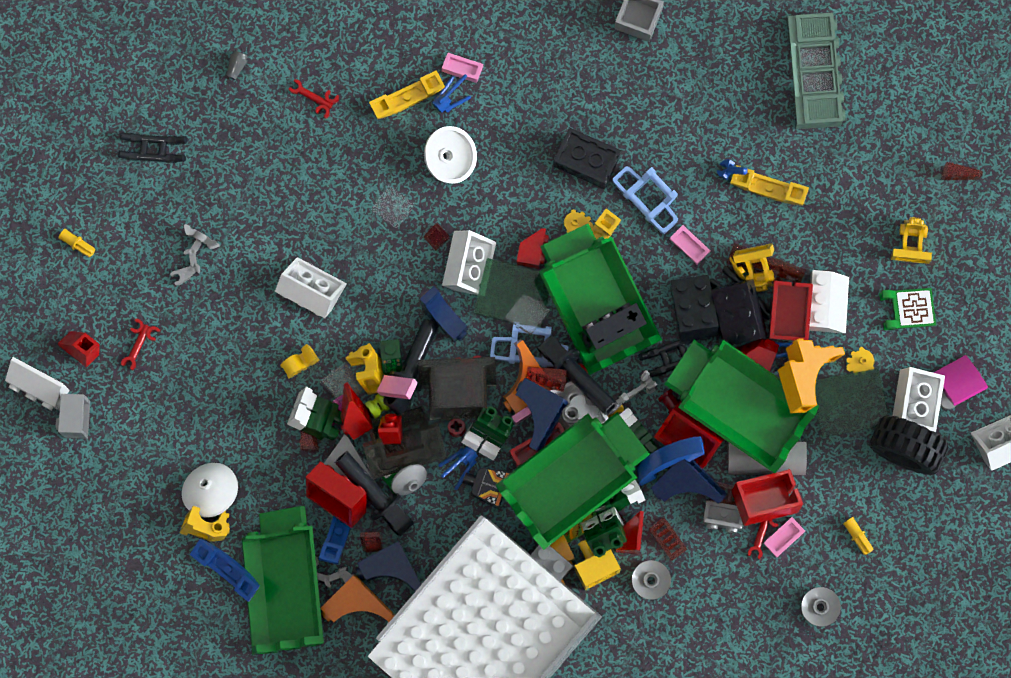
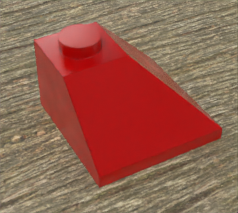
[737,338,779,371]
[341,382,373,440]
[616,511,644,555]

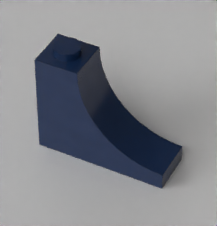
[420,286,468,343]
[515,378,569,452]
[651,459,727,504]
[356,541,421,592]

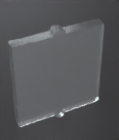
[370,186,415,229]
[505,294,550,335]
[321,363,364,405]

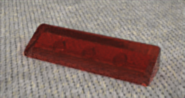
[727,243,806,286]

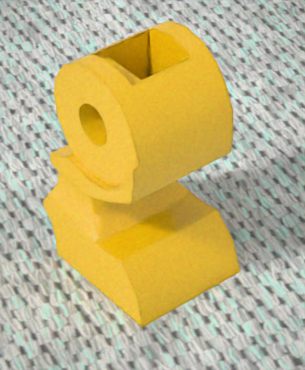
[280,344,320,378]

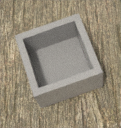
[615,0,664,42]
[56,394,90,439]

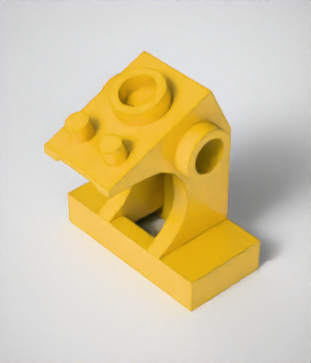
[891,217,932,264]
[733,243,775,292]
[346,343,383,395]
[180,506,230,542]

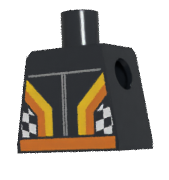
[463,468,510,510]

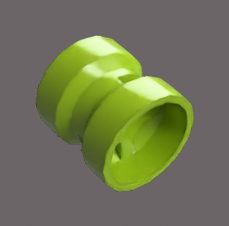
[365,394,390,419]

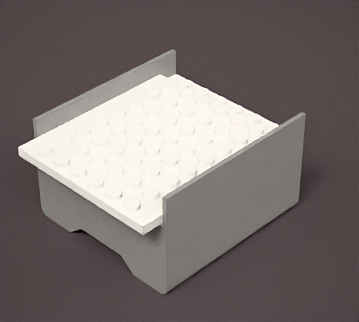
[368,515,602,678]

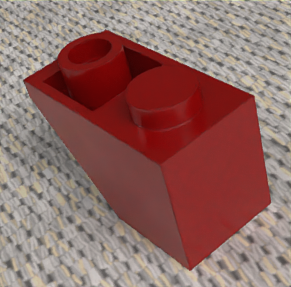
[517,228,549,269]
[58,331,99,367]
[378,413,403,444]

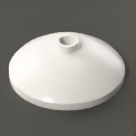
[424,126,477,184]
[182,463,238,517]

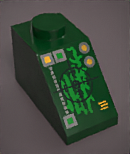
[380,339,402,375]

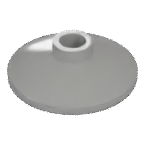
[391,464,427,495]
[632,560,671,600]
[801,587,841,627]

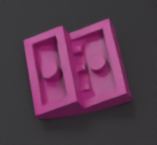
[933,355,988,406]

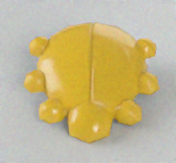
[564,209,593,233]
[730,257,746,280]
[846,347,874,375]

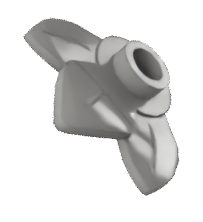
[562,395,599,424]

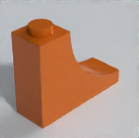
[503,339,554,414]
[320,574,395,622]

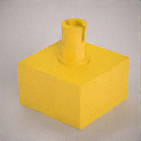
[575,540,621,590]

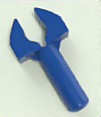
[717,159,748,180]

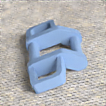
[613,166,678,234]
[490,323,568,368]

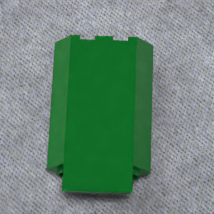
[539,223,662,375]
[664,340,819,474]
[496,412,650,550]
[242,506,324,655]

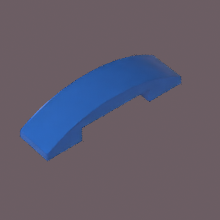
[636,436,705,486]
[319,516,351,565]
[190,539,260,602]

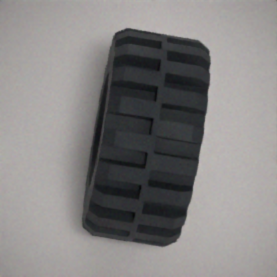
[869,415,949,476]

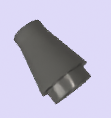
[226,50,248,80]

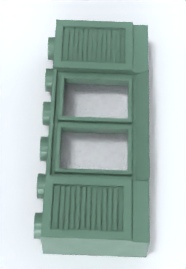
[786,13,845,129]

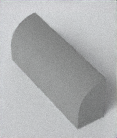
[728,442,807,475]

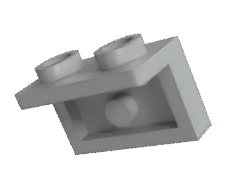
[702,501,743,533]

